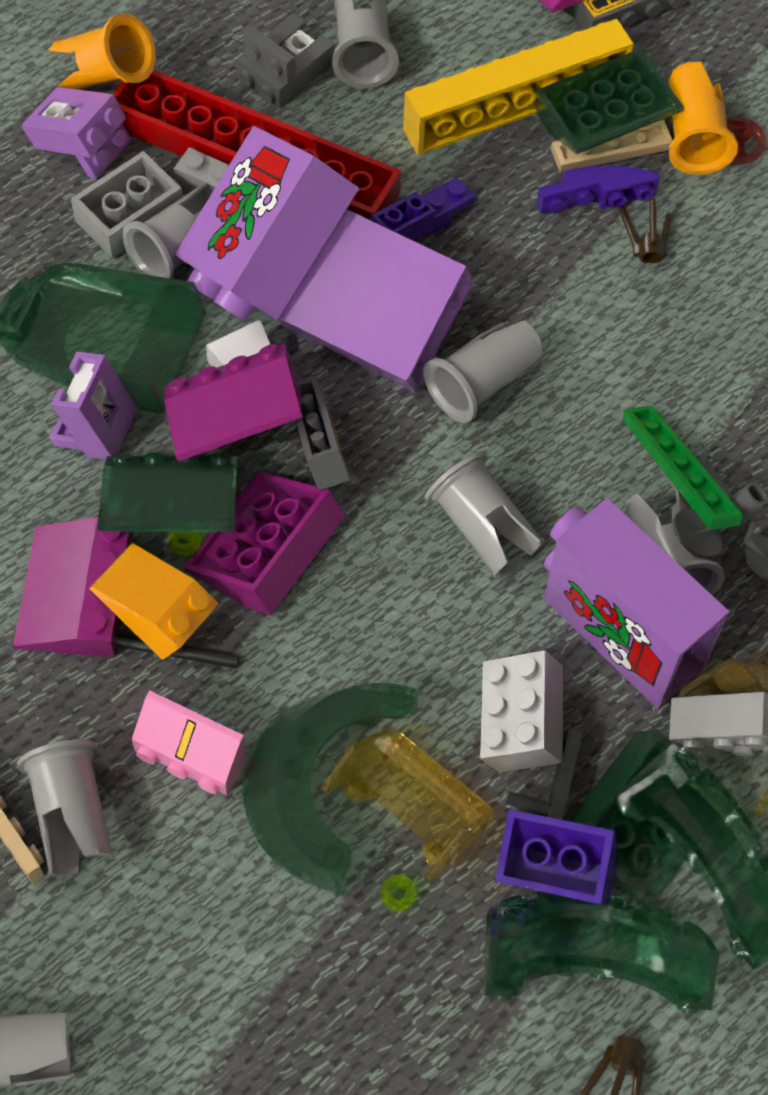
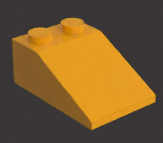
[89,543,219,660]

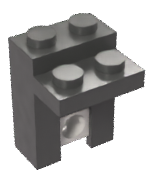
[237,13,335,108]

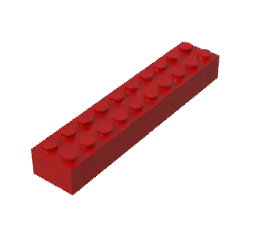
[113,69,401,221]

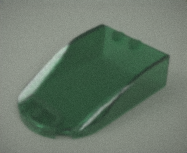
[0,263,206,414]

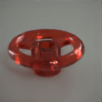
[726,116,766,164]

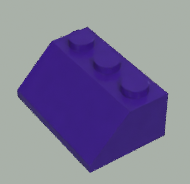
[495,809,616,904]

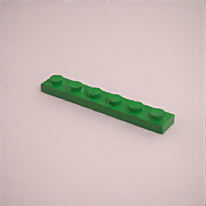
[622,406,743,530]

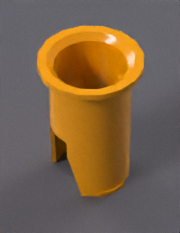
[48,13,156,90]
[669,62,738,174]

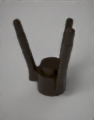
[619,198,672,263]
[581,1035,646,1095]

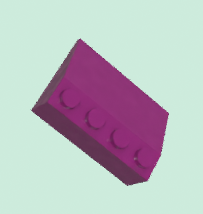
[164,343,303,461]
[183,471,345,616]
[13,517,134,658]

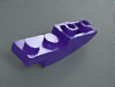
[537,166,660,214]
[370,177,477,239]

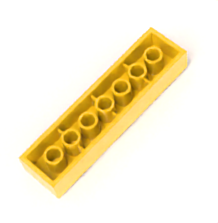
[403,19,633,155]

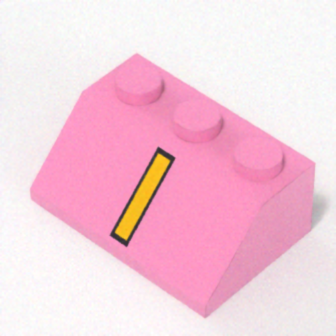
[132,691,246,795]

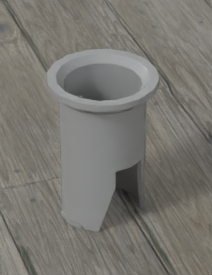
[332,0,399,88]
[122,182,208,286]
[423,320,543,423]
[425,452,544,578]
[626,487,725,595]
[17,739,114,877]
[0,1013,71,1088]

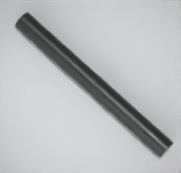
[116,634,240,669]

